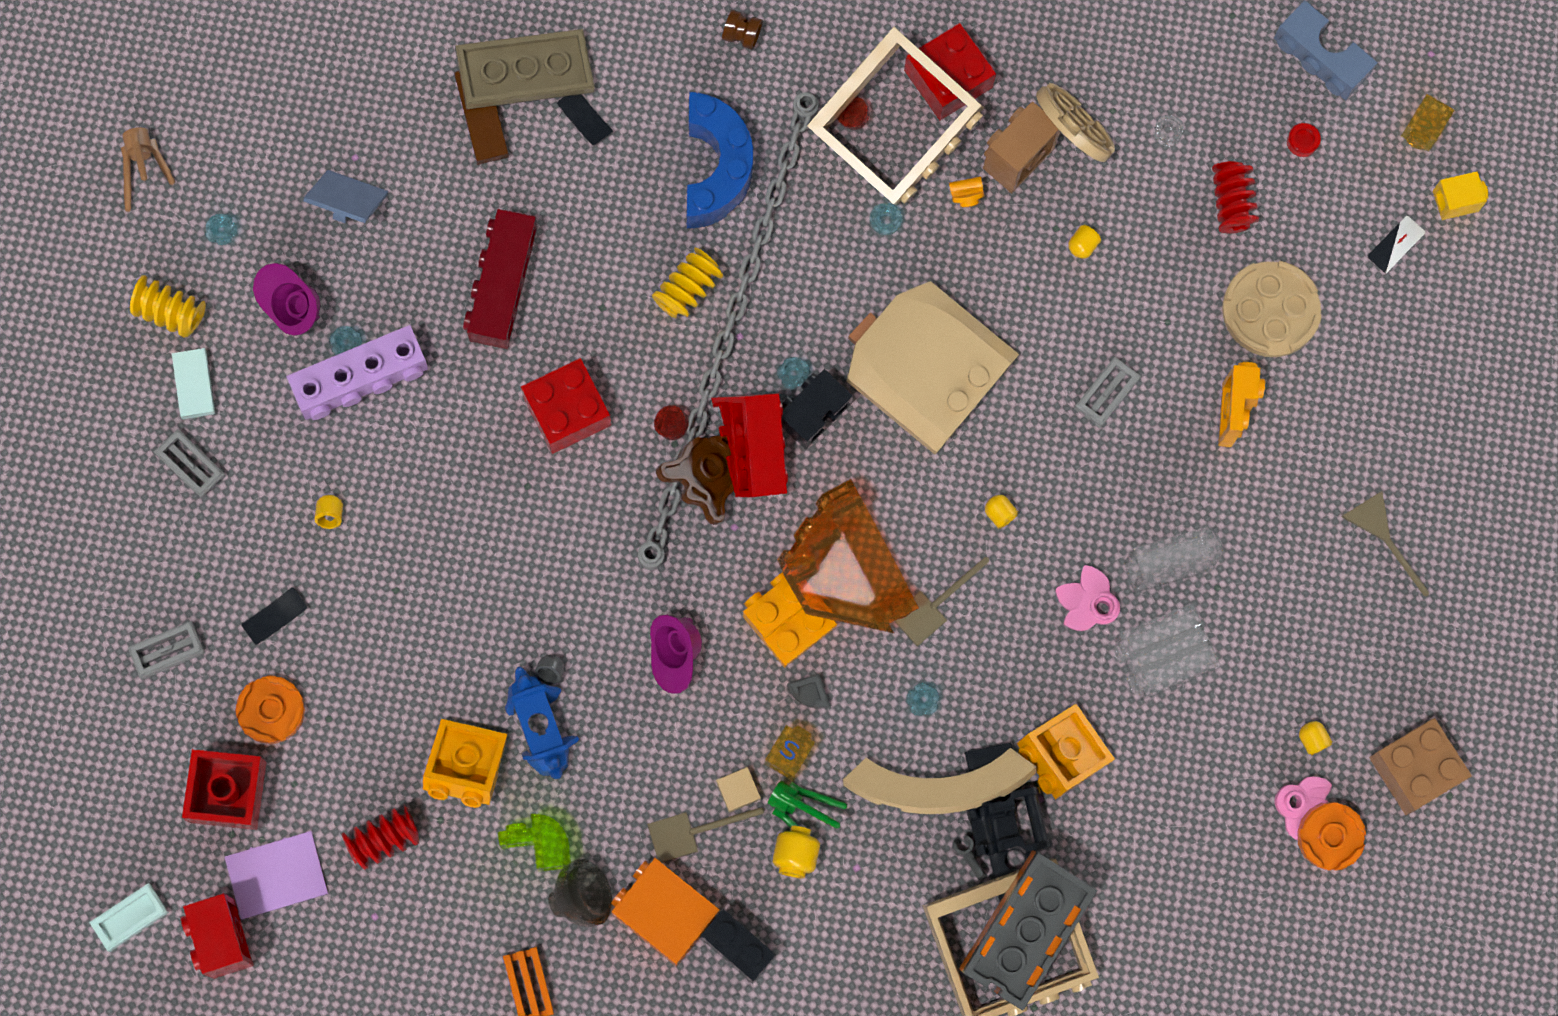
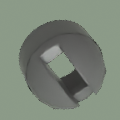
[535,655,564,684]

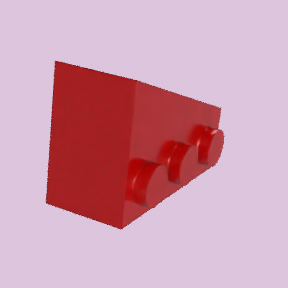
[711,393,788,497]

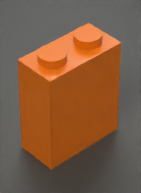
[611,858,720,967]

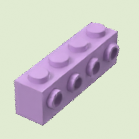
[286,325,428,420]

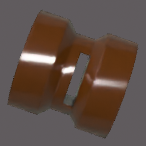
[722,9,763,50]

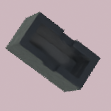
[781,369,853,450]
[701,909,776,984]

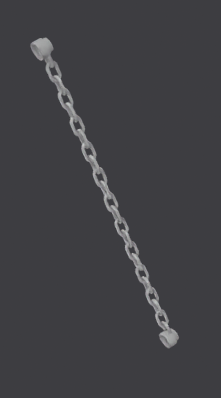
[638,92,819,570]

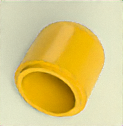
[1068,225,1101,259]
[314,495,343,529]
[985,495,1019,529]
[1299,721,1333,756]

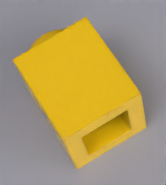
[1433,171,1488,220]

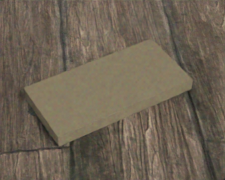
[455,29,595,109]

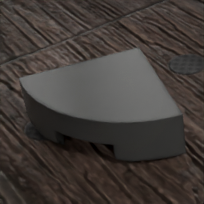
[787,674,830,709]

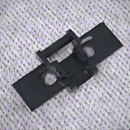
[964,742,1053,902]

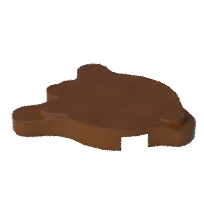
[656,436,734,525]

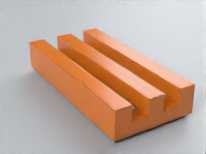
[503,947,554,1016]

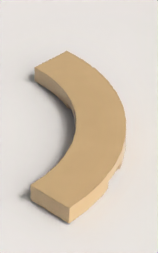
[843,748,1037,814]

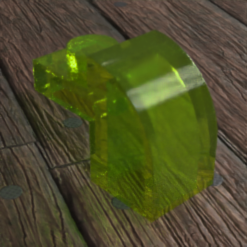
[498,814,573,872]

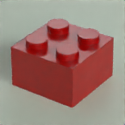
[904,23,996,121]
[521,358,611,454]
[182,749,267,830]
[181,893,254,979]

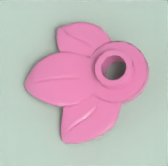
[1055,565,1120,631]
[1274,777,1332,841]

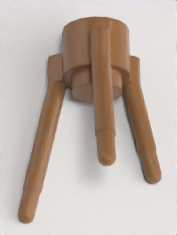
[121,127,175,212]

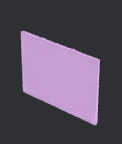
[225,831,328,920]

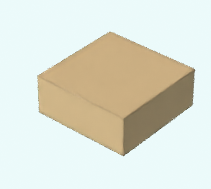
[716,767,761,813]

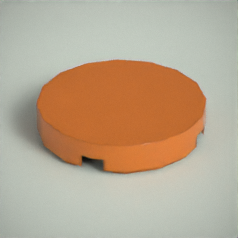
[235,675,305,744]
[1297,802,1366,870]

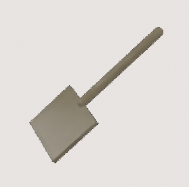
[891,557,989,647]
[647,808,764,863]

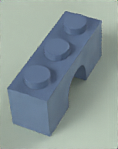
[1274,0,1378,101]

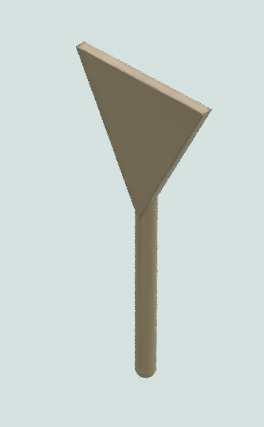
[1341,491,1429,596]

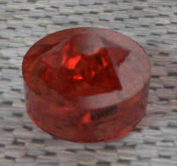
[837,96,870,130]
[654,405,689,440]

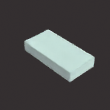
[172,348,215,420]
[89,883,169,952]

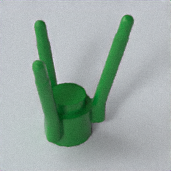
[767,780,847,829]

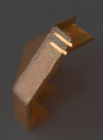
[777,479,919,633]

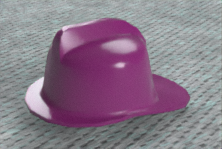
[253,263,321,336]
[650,614,702,694]

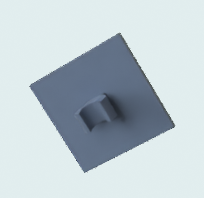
[303,170,388,223]

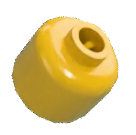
[772,826,820,879]

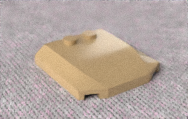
[846,281,1019,455]

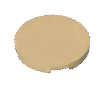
[1036,83,1115,162]
[1222,261,1322,357]

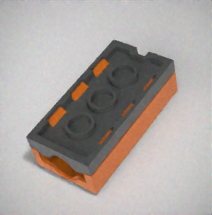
[959,850,1098,1011]

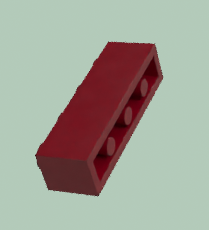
[463,209,538,350]

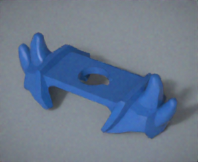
[505,666,579,779]

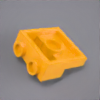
[1218,362,1265,447]
[743,570,837,668]
[1017,704,1115,800]
[423,719,507,808]

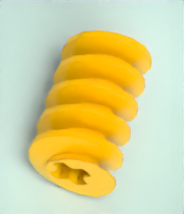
[652,247,724,319]
[130,275,206,338]

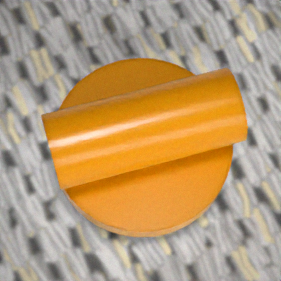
[949,176,985,207]

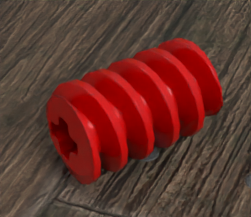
[1212,161,1259,234]
[341,803,420,870]

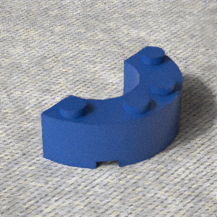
[686,92,753,229]

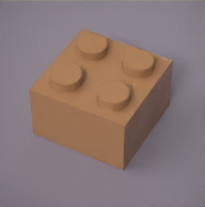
[983,101,1060,194]
[1369,718,1472,815]

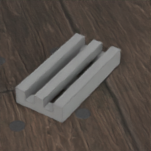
[1074,357,1141,428]
[154,429,226,499]
[128,621,205,680]

